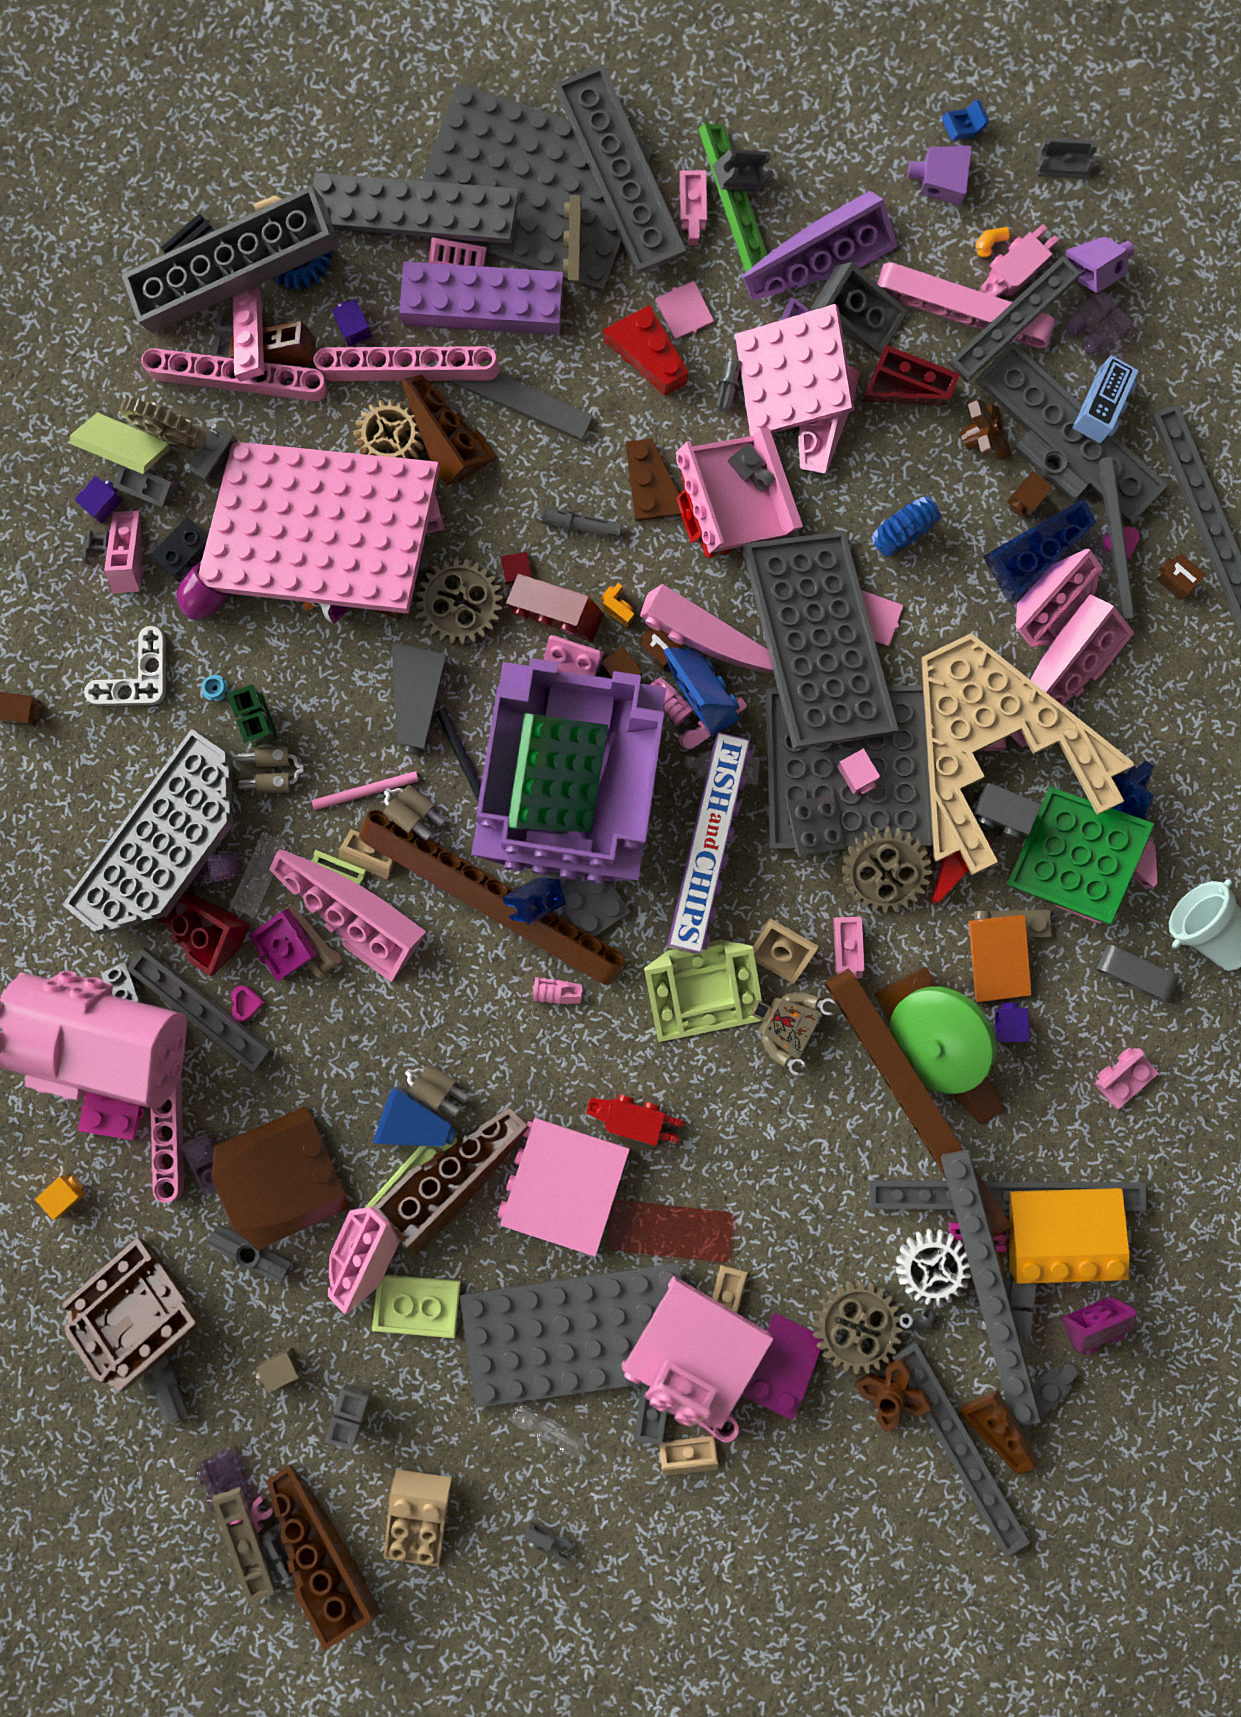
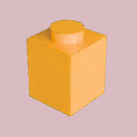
[35,1174,86,1220]

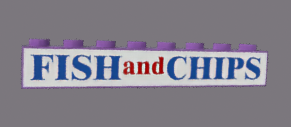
[667,732,753,955]

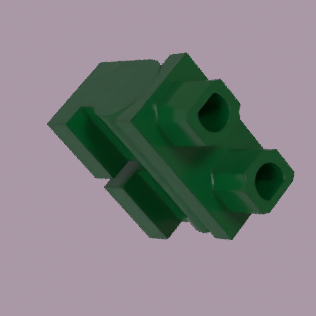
[227,684,279,748]

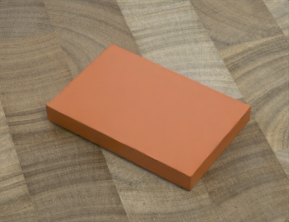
[969,914,1031,1002]

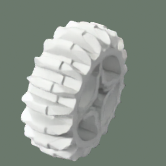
[896,1229,972,1305]

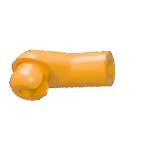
[976,227,1009,257]

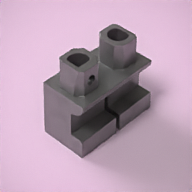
[324,1383,372,1450]

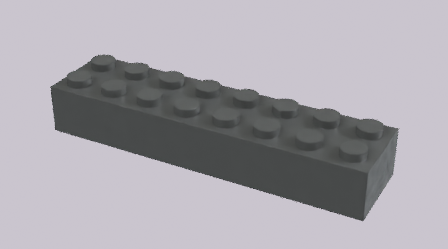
[122,185,341,334]

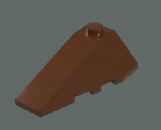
[402,375,498,485]

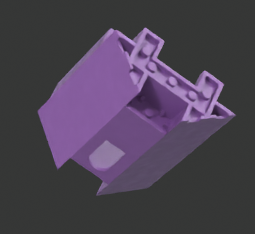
[471,658,666,884]

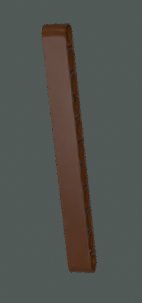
[359,810,626,985]
[825,968,1011,1238]

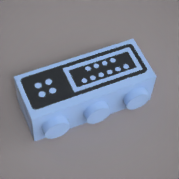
[1073,355,1139,443]

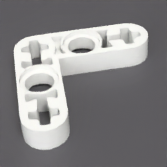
[84,626,166,706]

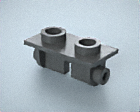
[258,1523,295,1588]

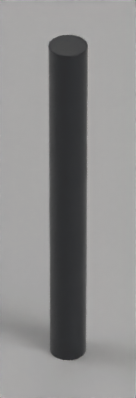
[435,708,481,803]

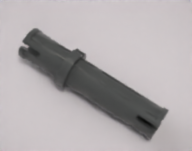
[541,506,622,540]

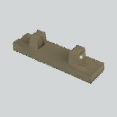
[212,1487,276,1603]

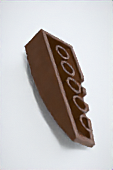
[874,967,1004,1124]
[374,1108,529,1255]
[266,1464,382,1652]

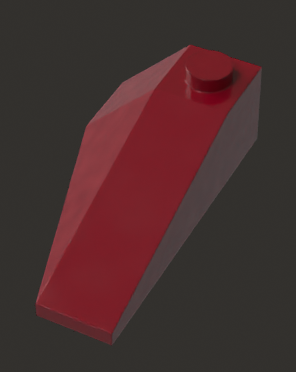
[156,891,250,976]

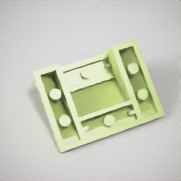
[644,940,762,1042]

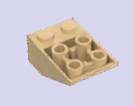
[383,1469,452,1567]

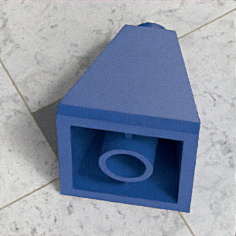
[373,1086,457,1147]

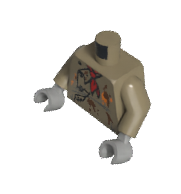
[751,992,838,1078]

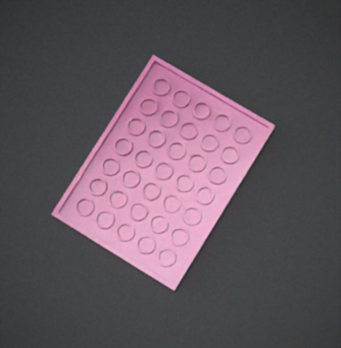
[198,442,440,614]

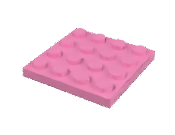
[735,304,855,436]

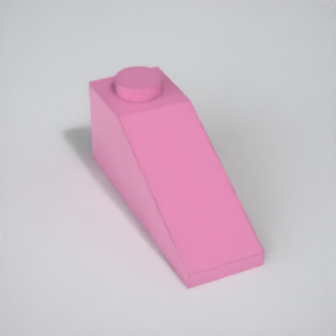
[104,511,142,593]

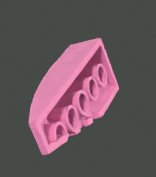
[640,584,774,674]
[1010,594,1134,748]
[269,849,426,982]

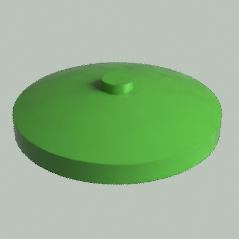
[889,987,997,1094]

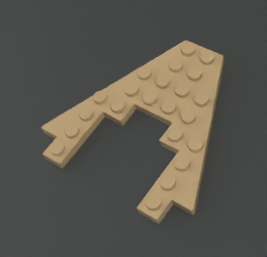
[921,633,1134,875]

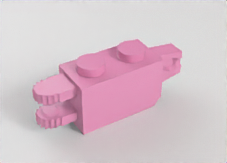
[979,224,1059,297]

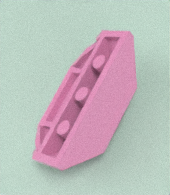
[1016,549,1103,647]
[328,1207,400,1314]

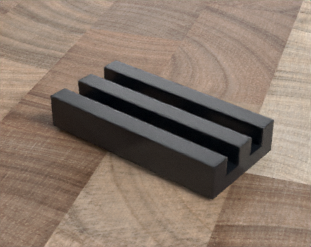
[160,213,215,254]

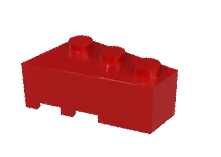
[603,305,689,396]

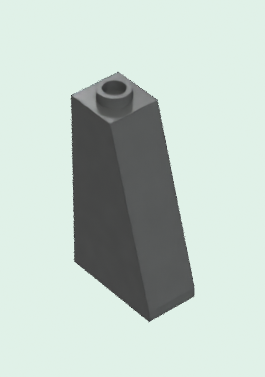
[392,643,448,755]

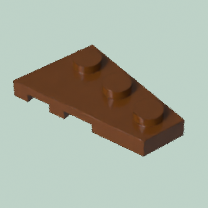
[625,438,682,521]
[959,1390,1039,1475]

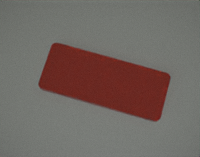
[608,1200,733,1262]

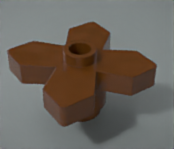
[961,399,1012,460]
[856,1358,932,1432]

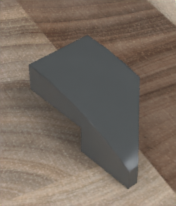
[211,311,234,358]

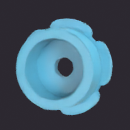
[202,675,228,701]

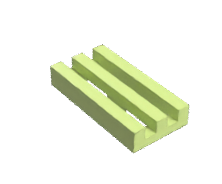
[311,850,366,886]

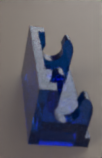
[502,877,566,925]

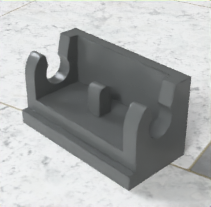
[1037,137,1098,179]
[712,149,773,192]
[183,423,238,486]
[113,465,181,508]

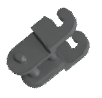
[82,530,110,564]

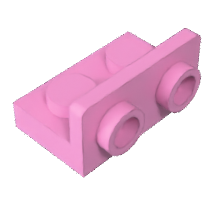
[1094,1048,1159,1109]

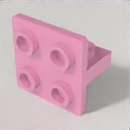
[544,635,604,676]
[645,1361,717,1426]

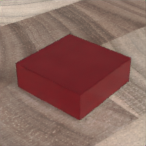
[501,552,532,584]

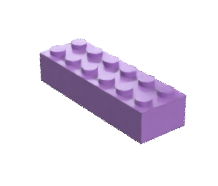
[399,262,564,335]

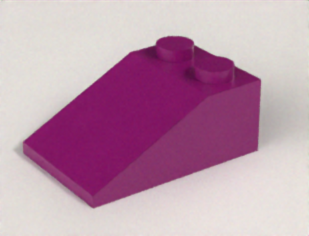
[1060,1296,1137,1355]
[741,1312,822,1420]

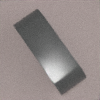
[1096,944,1179,1003]

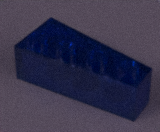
[983,498,1096,602]

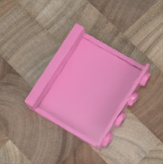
[676,427,803,553]
[497,1117,629,1256]
[622,1275,773,1429]

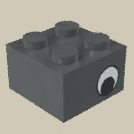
[971,783,1041,842]

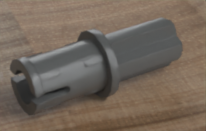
[716,358,742,412]

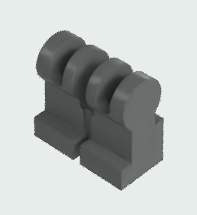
[977,1277,1036,1338]

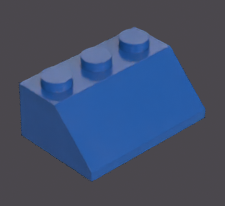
[664,647,740,736]

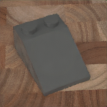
[809,262,908,355]

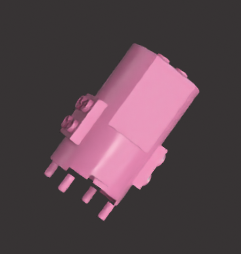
[0,971,187,1109]

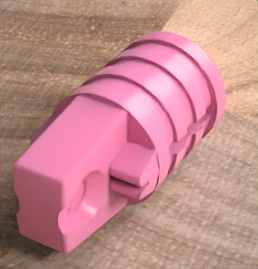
[651,677,694,726]
[532,977,582,1004]

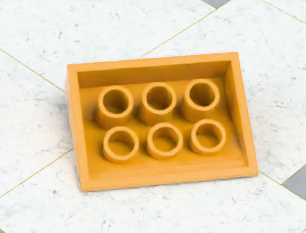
[1009,1188,1129,1284]

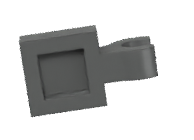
[728,443,775,492]
[524,1521,573,1563]

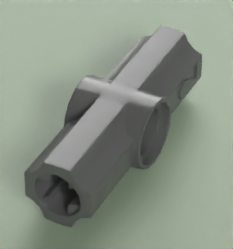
[1014,430,1090,501]
[207,1224,293,1284]
[144,1354,190,1424]

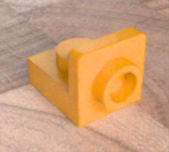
[601,582,634,628]

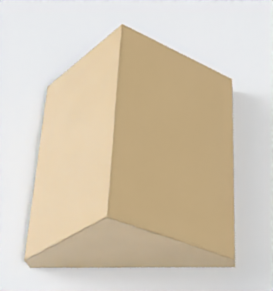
[753,919,819,984]

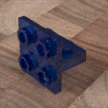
[1111,760,1154,820]

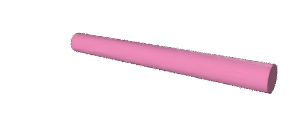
[312,771,419,810]

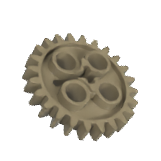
[118,398,208,450]
[416,558,503,646]
[842,826,932,913]
[812,1280,903,1374]

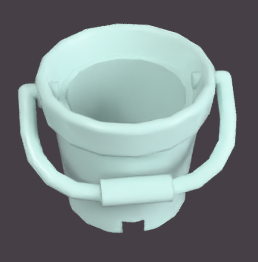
[1169,880,1241,971]

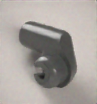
[899,1309,936,1329]

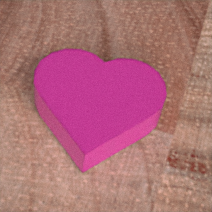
[1103,527,1139,561]
[231,985,266,1021]

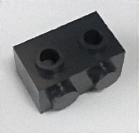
[150,517,208,583]

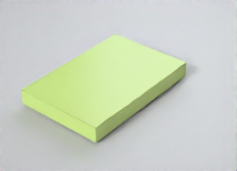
[70,413,170,474]
[372,1274,461,1338]

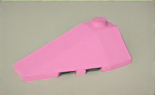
[798,366,860,474]

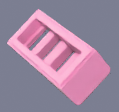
[428,237,487,267]

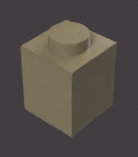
[256,1348,303,1393]

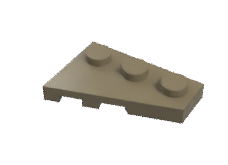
[563,195,582,283]

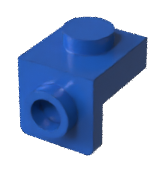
[941,100,989,141]

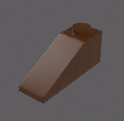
[228,321,317,366]

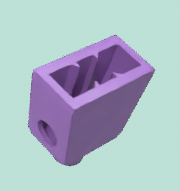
[907,146,971,205]
[1065,237,1134,293]

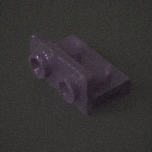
[197,1446,254,1517]

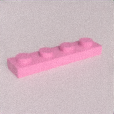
[233,286,264,382]

